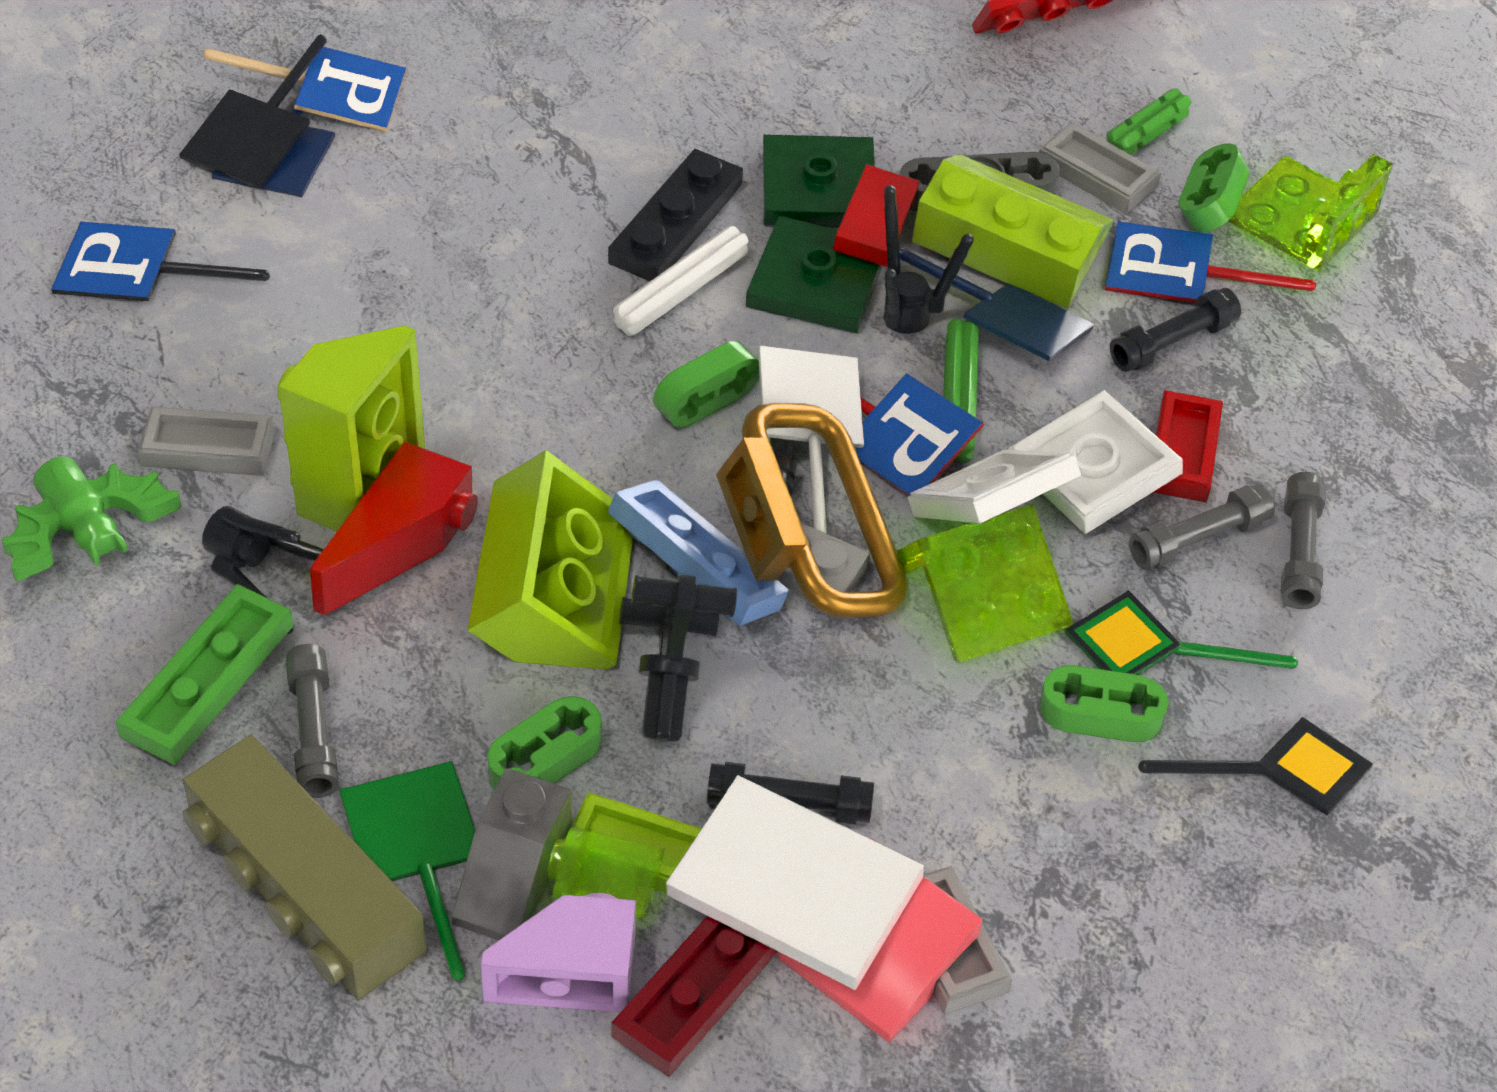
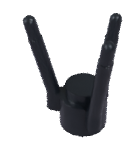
[883,185,974,334]
[202,506,324,634]

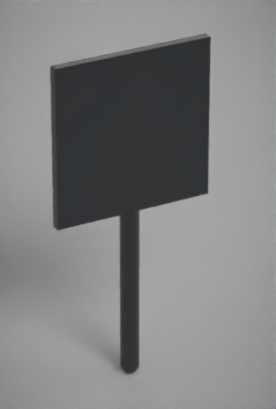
[179,34,327,189]

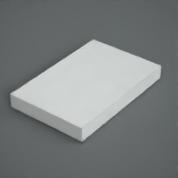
[666,775,924,990]

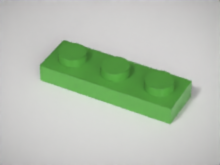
[116,584,294,765]

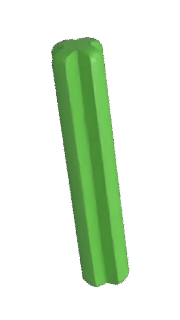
[943,318,979,464]

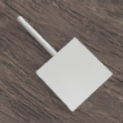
[758,346,864,533]

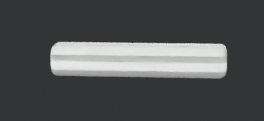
[613,226,749,336]

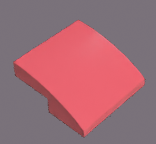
[778,839,983,1043]

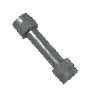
[1280,472,1326,610]
[1129,484,1275,569]
[286,644,339,798]

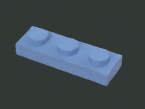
[608,479,789,626]

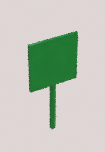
[339,761,475,981]

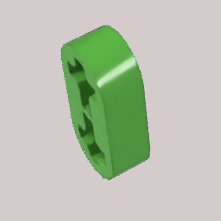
[1178,143,1250,232]
[653,341,760,428]
[1039,665,1169,742]
[487,696,602,790]

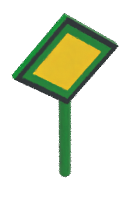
[1065,590,1298,675]

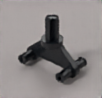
[619,574,737,742]

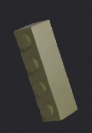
[182,734,427,1001]

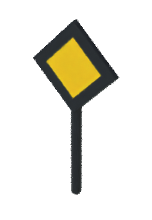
[1138,717,1373,815]

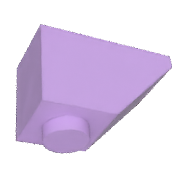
[481,893,636,1012]

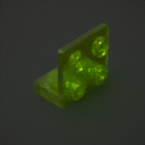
[1228,153,1393,272]
[897,504,1073,663]

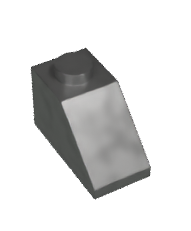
[452,768,572,940]

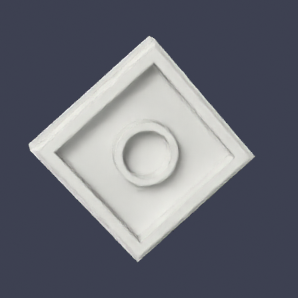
[1008,390,1183,534]
[907,450,1081,523]

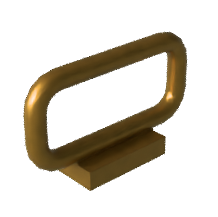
[716,403,908,618]

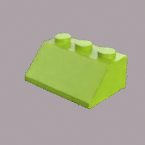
[912,154,1114,309]
[277,325,425,532]
[467,450,633,670]

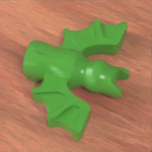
[1,456,182,581]

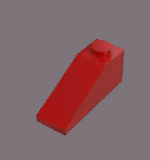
[310,441,478,615]

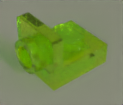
[548,827,665,918]

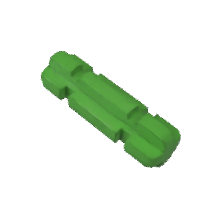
[1106,88,1192,155]

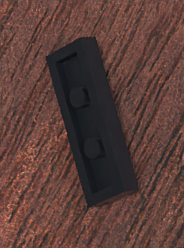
[608,148,743,282]

